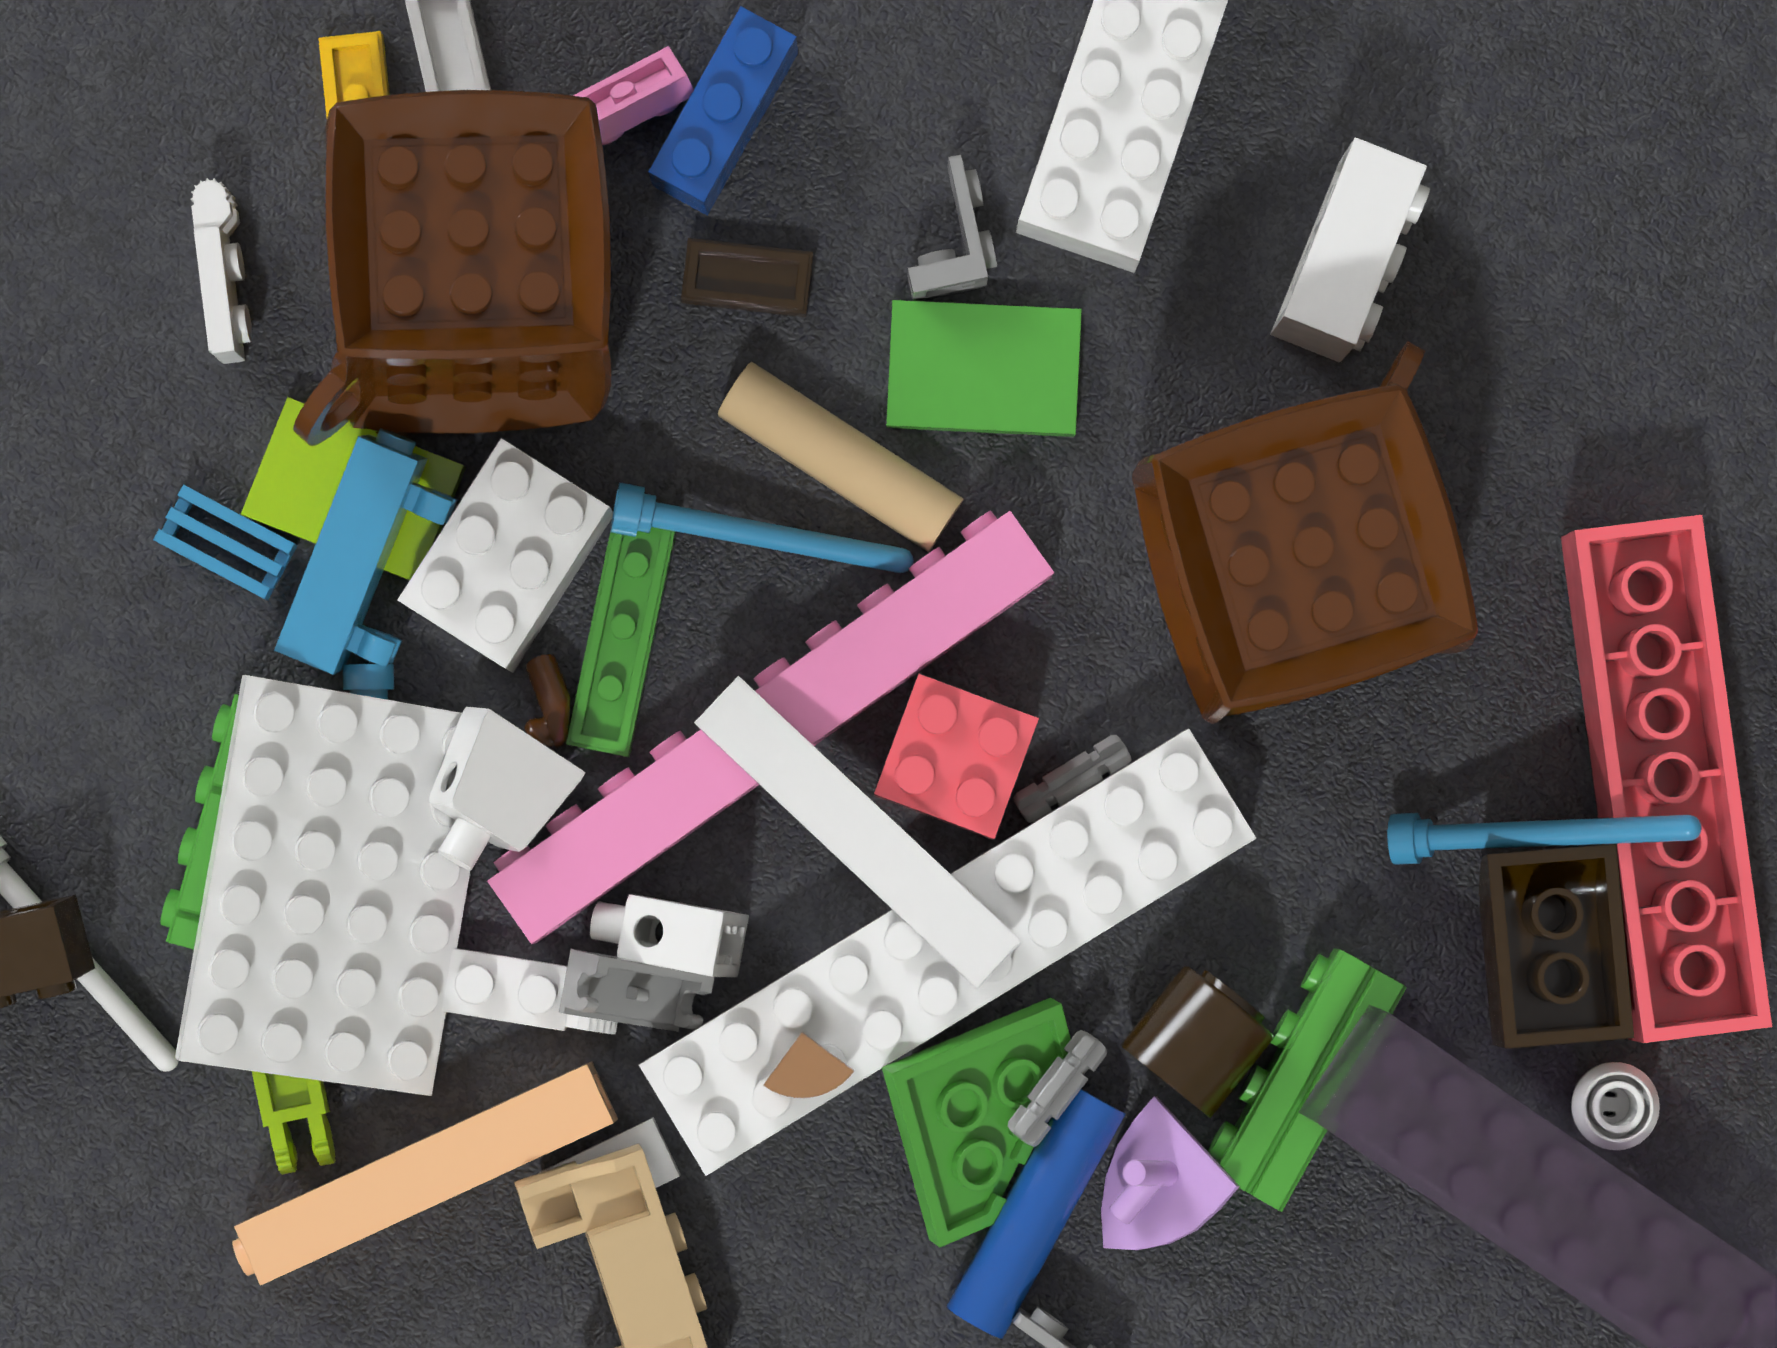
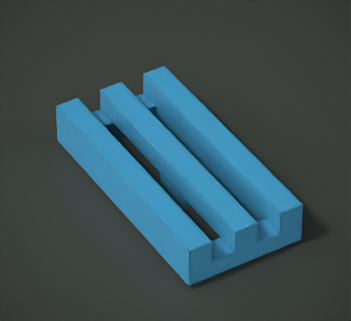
[153,484,298,601]

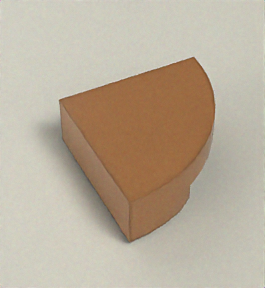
[763,1032,854,1098]

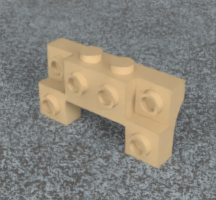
[514,1143,707,1348]

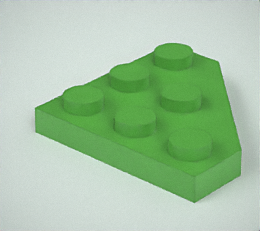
[882,998,1071,1248]

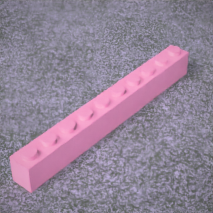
[487,510,1054,944]

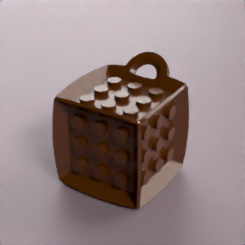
[293,90,611,446]
[1132,342,1478,724]

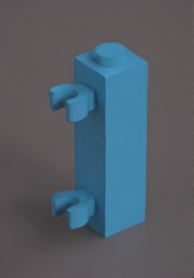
[274,428,458,675]

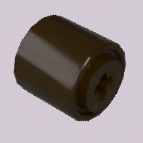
[1120,966,1274,1118]

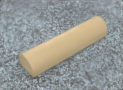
[718,362,964,553]

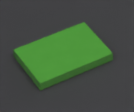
[886,300,1081,437]

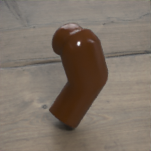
[524,654,570,749]

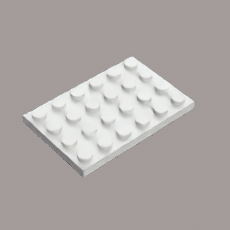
[175,675,470,1096]

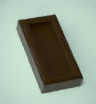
[681,238,814,317]

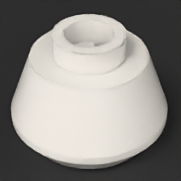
[1571,1062,1660,1150]

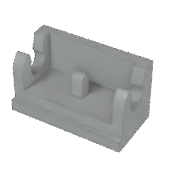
[559,949,714,1032]

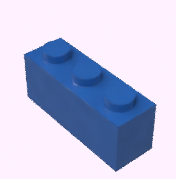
[648,6,798,216]

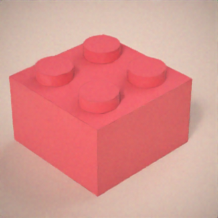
[874,674,1039,840]

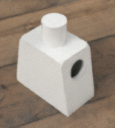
[429,707,586,870]
[590,894,749,977]

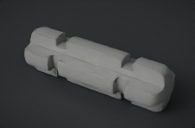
[1013,735,1132,823]
[1008,1030,1107,1147]

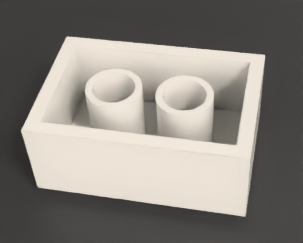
[1270,137,1430,362]
[398,438,613,673]

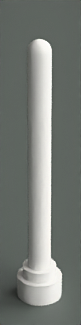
[0,836,179,1071]

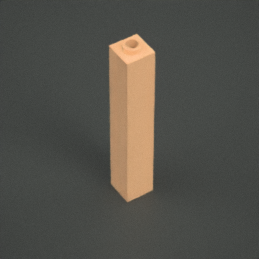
[232,1061,618,1286]

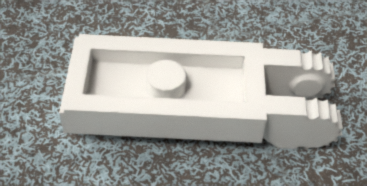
[191,178,253,364]
[442,948,618,1034]

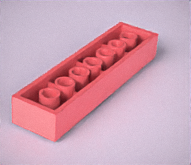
[1561,515,1772,1043]

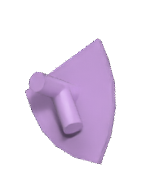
[1101,1096,1240,1250]

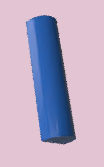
[947,1089,1126,1339]

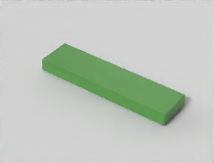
[566,527,676,758]

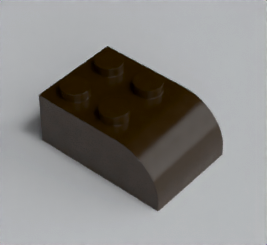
[1479,844,1634,1049]

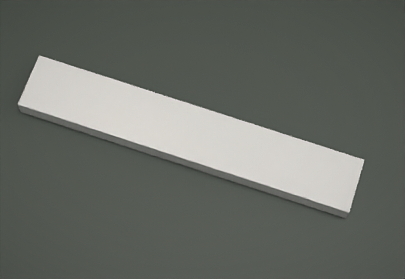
[694,676,1022,989]

